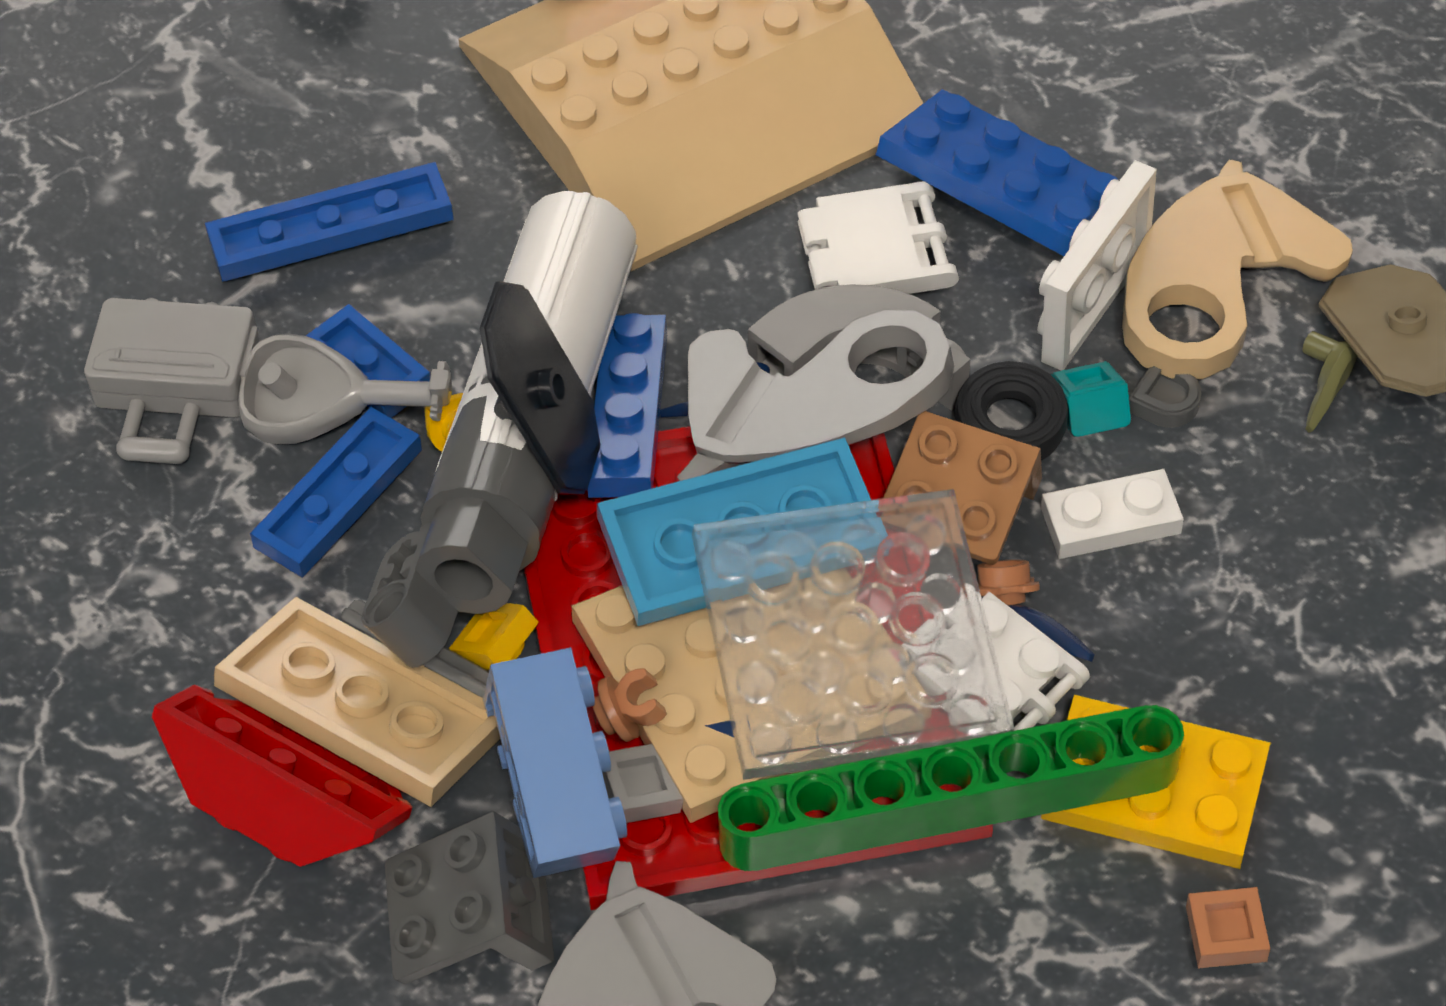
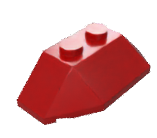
[152,684,413,867]

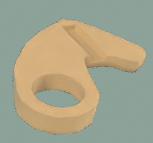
[1122,159,1353,379]

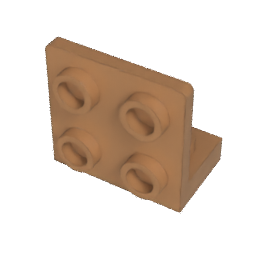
[877,411,1042,564]

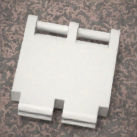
[797,181,959,294]
[899,587,1090,738]

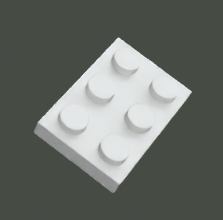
[1037,160,1157,371]

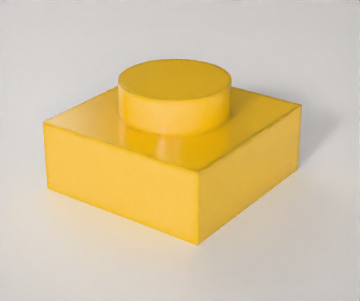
[449,603,539,670]

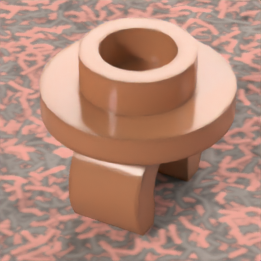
[593,668,667,742]

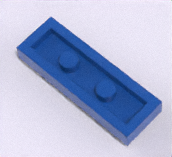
[250,407,422,578]

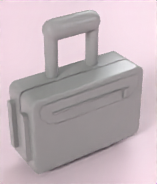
[84,298,260,464]

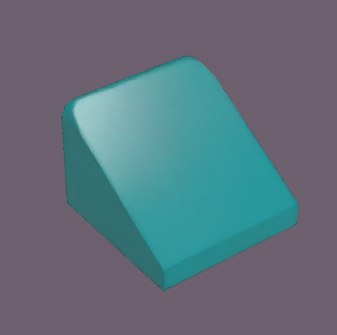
[1051,361,1131,437]

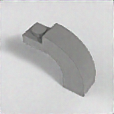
[748,284,970,411]

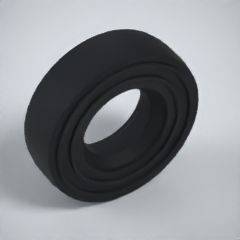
[955,361,1068,461]

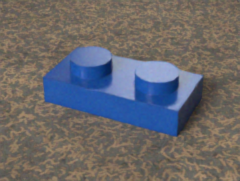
[306,304,431,418]

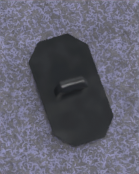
[480,281,601,495]

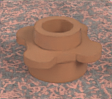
[971,560,1040,605]

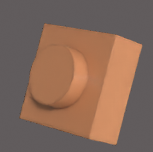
[1186,887,1270,968]

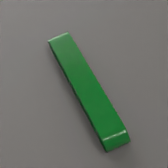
[718,705,1184,871]

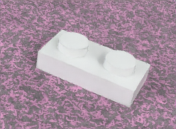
[1041,469,1184,559]

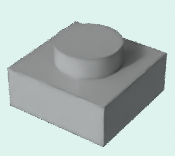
[602,744,683,823]

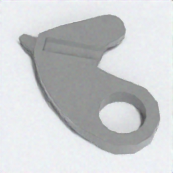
[677,309,955,481]
[538,861,776,1006]

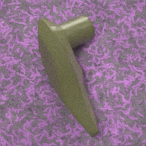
[1303,331,1357,433]

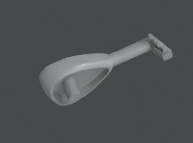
[237,334,452,444]

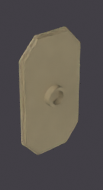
[1319,264,1446,397]

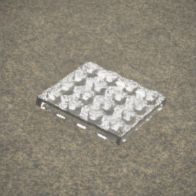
[692,489,1014,780]

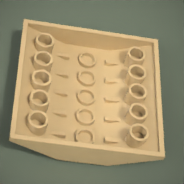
[458,0,923,271]

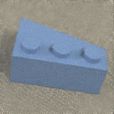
[483,648,627,878]

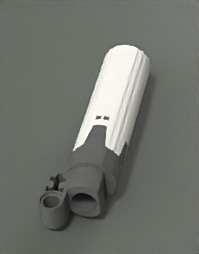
[361,191,638,668]

